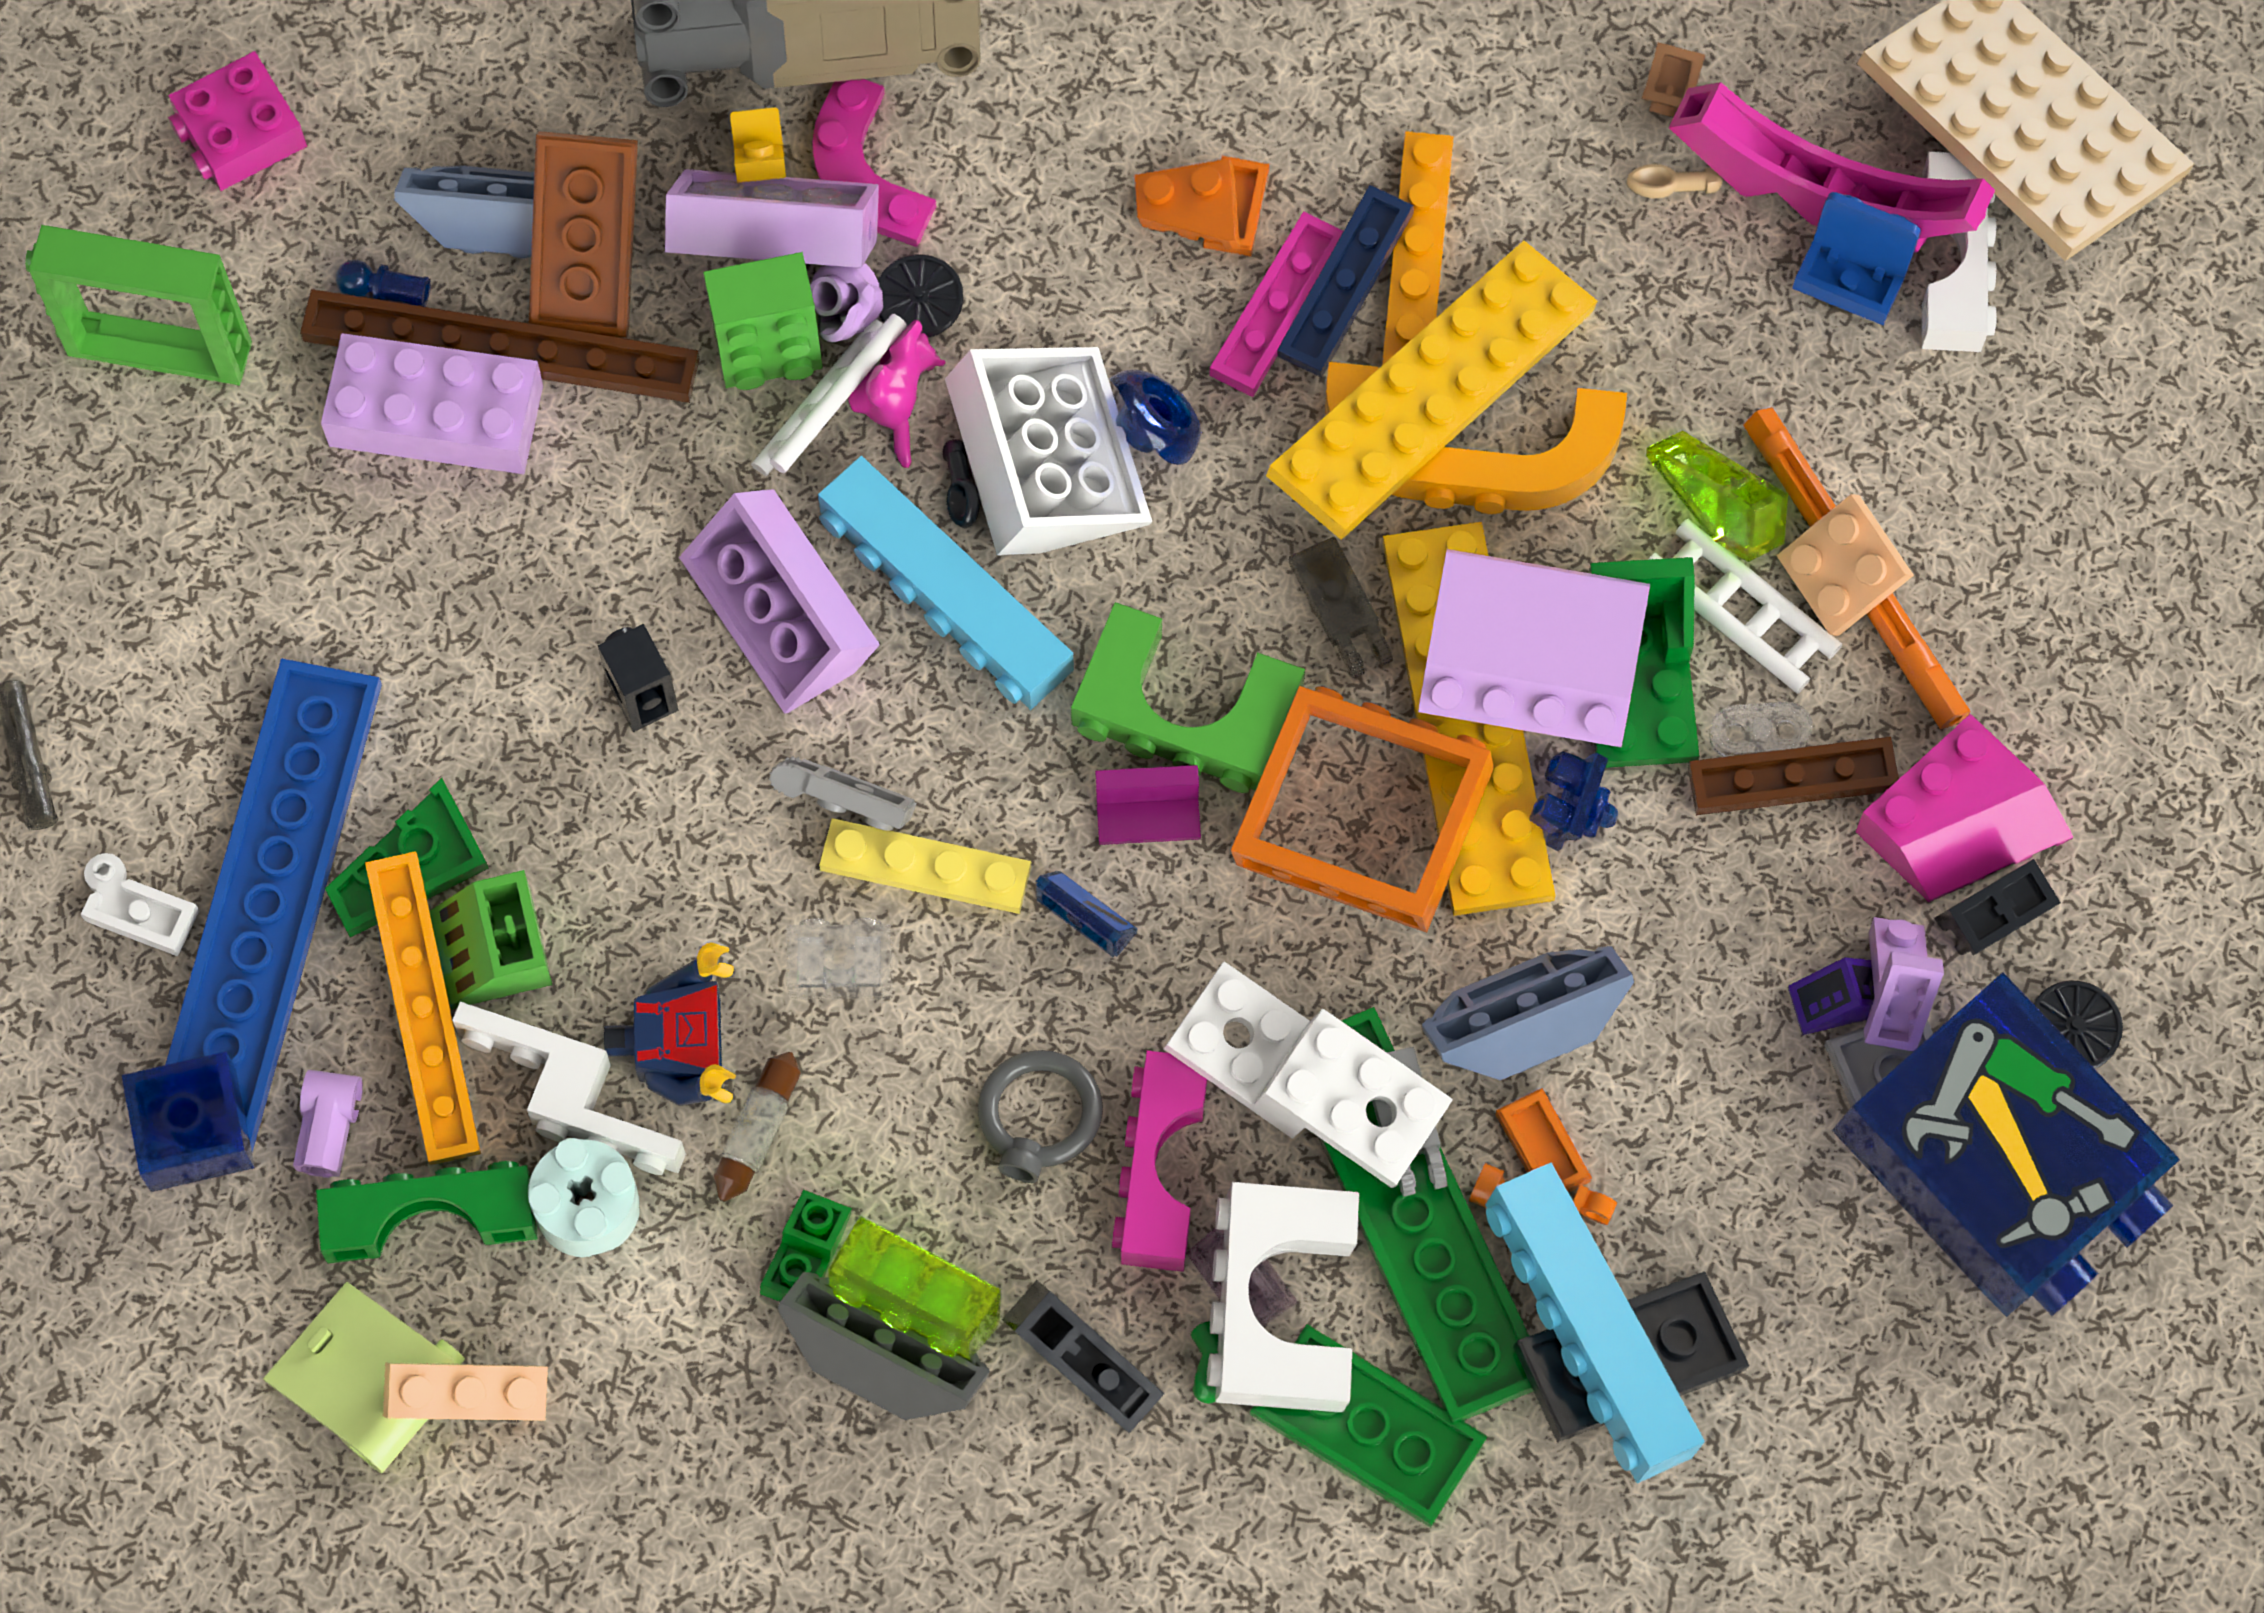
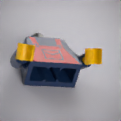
[604,942,736,1106]

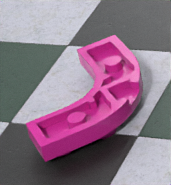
[812,79,936,247]

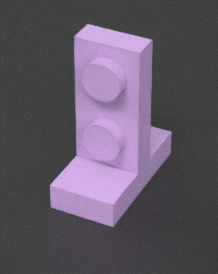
[1864,917,1944,1052]

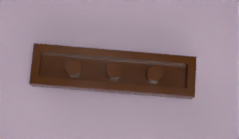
[1688,737,1899,816]

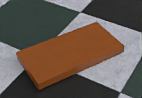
[529,131,638,338]

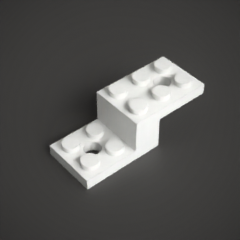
[1164,961,1453,1188]

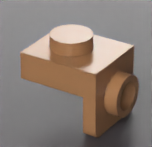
[1642,42,1705,117]

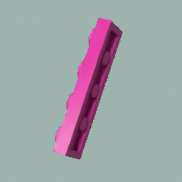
[1209,211,1343,397]

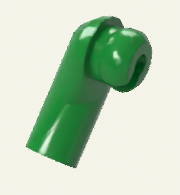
[1190,1321,1219,1404]

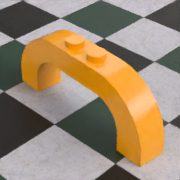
[1325,362,1627,514]

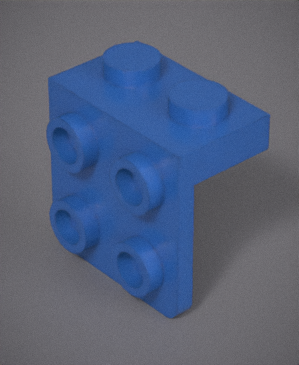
[1792,192,1921,326]

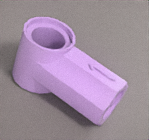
[293,1070,363,1178]

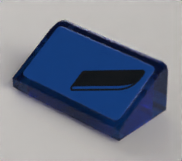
[1035,871,1138,957]

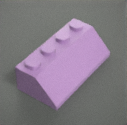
[679,489,880,714]

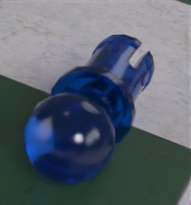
[336,259,431,307]

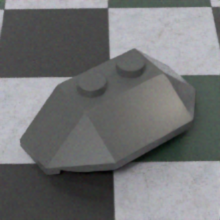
[777,1272,990,1420]

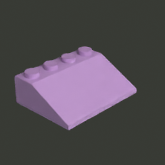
[1418,549,1650,747]

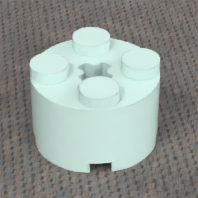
[529,1138,640,1257]

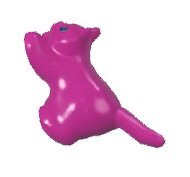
[847,320,946,468]

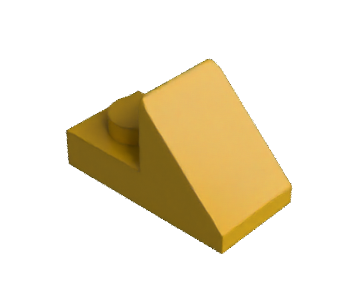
[730,107,786,183]

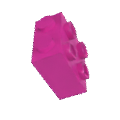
[168,51,307,191]

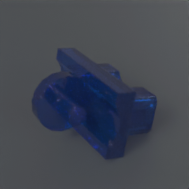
[1529,751,1619,851]

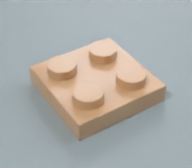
[1776,494,1914,636]

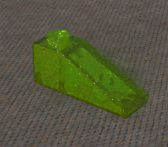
[1646,430,1788,562]

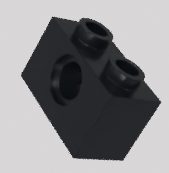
[597,624,679,732]

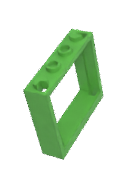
[25,225,252,385]

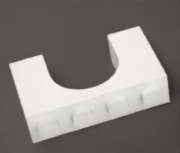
[1207,1182,1359,1412]

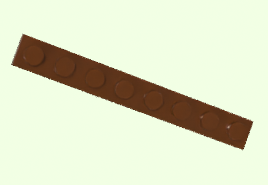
[300,289,700,403]

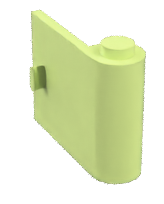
[263,1282,465,1473]

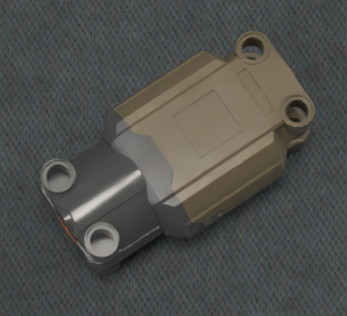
[631,0,981,107]

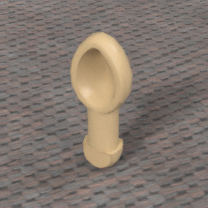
[1626,164,1723,199]

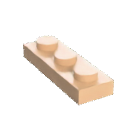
[383,1363,548,1420]

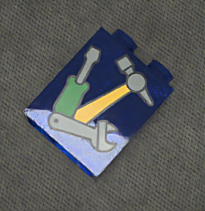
[1832,972,2180,1317]

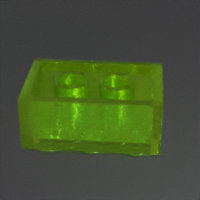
[828,1216,1001,1360]

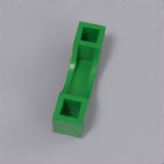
[316,1161,538,1264]

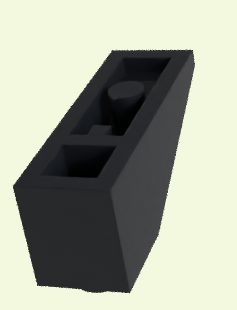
[1002,1280,1165,1434]

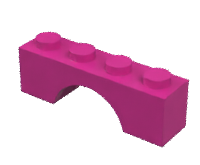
[1112,1050,1207,1272]

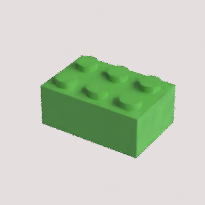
[703,252,823,390]

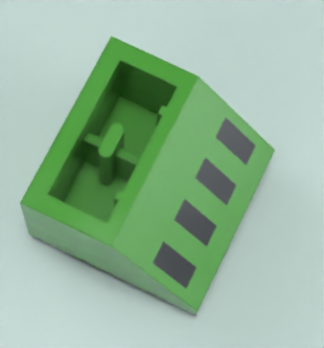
[430,870,553,1009]

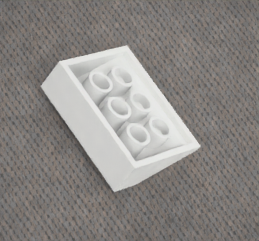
[945,347,1152,555]

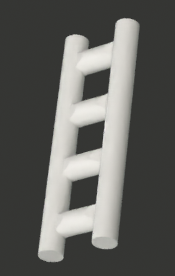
[751,314,907,476]
[1648,519,1843,694]

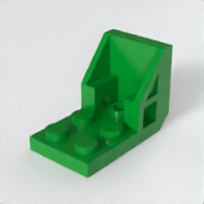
[1588,557,1700,768]

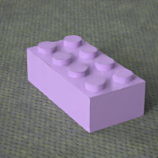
[321,333,543,474]

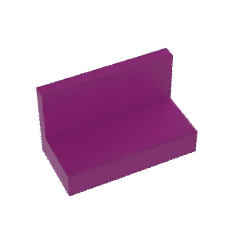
[1095,765,1201,845]

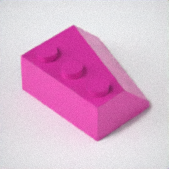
[1855,714,2073,902]

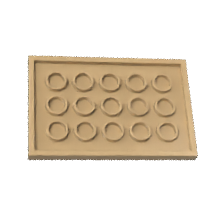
[1857,0,2194,261]

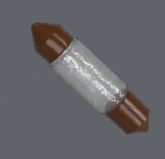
[713,1052,801,1202]

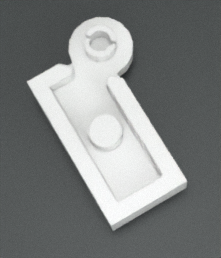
[81,853,199,956]

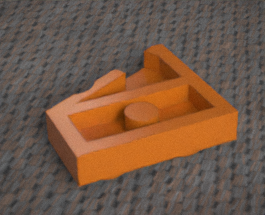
[1135,158,1240,251]

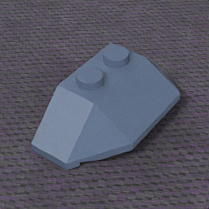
[394,166,535,258]
[1422,946,1634,1080]

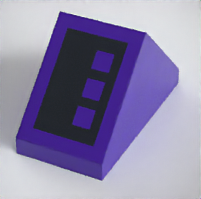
[1788,957,1875,1035]

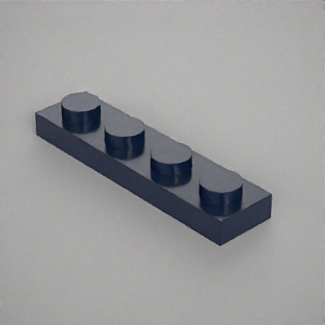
[1277,185,1414,378]

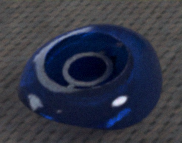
[1109,369,1201,465]

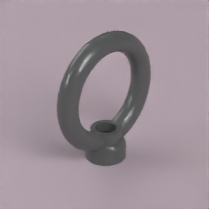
[978,1050,1103,1183]

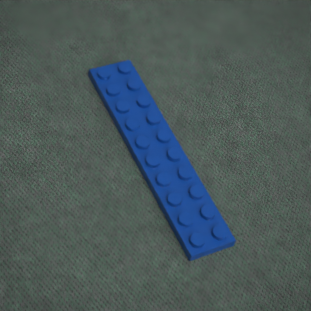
[145,658,382,1161]

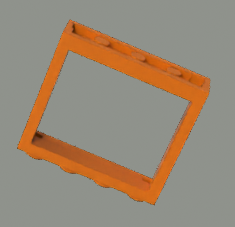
[1231,686,1494,933]

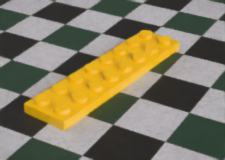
[1266,240,1598,540]
[1382,522,1556,916]

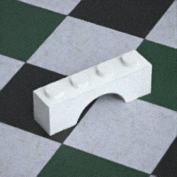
[1922,152,1996,352]

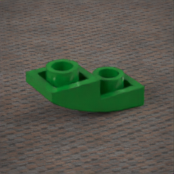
[760,1189,852,1302]

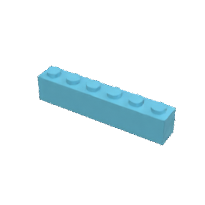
[818,456,1074,710]
[1485,1163,1705,1484]

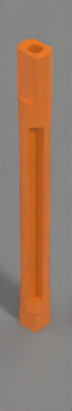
[1743,407,1971,729]

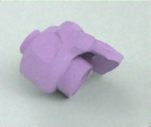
[810,263,883,342]

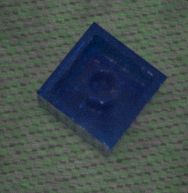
[121,1052,255,1192]

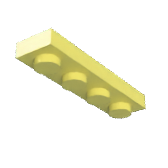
[819,818,1031,914]

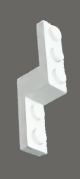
[452,1002,686,1175]

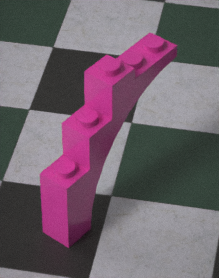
[1668,82,1995,253]

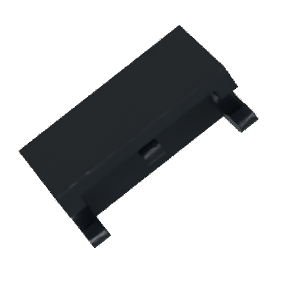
[1934,859,2061,956]

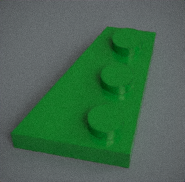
[325,777,489,938]

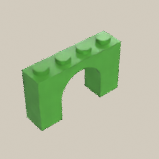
[1071,602,1305,793]

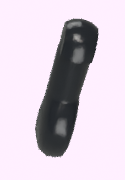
[942,439,980,528]

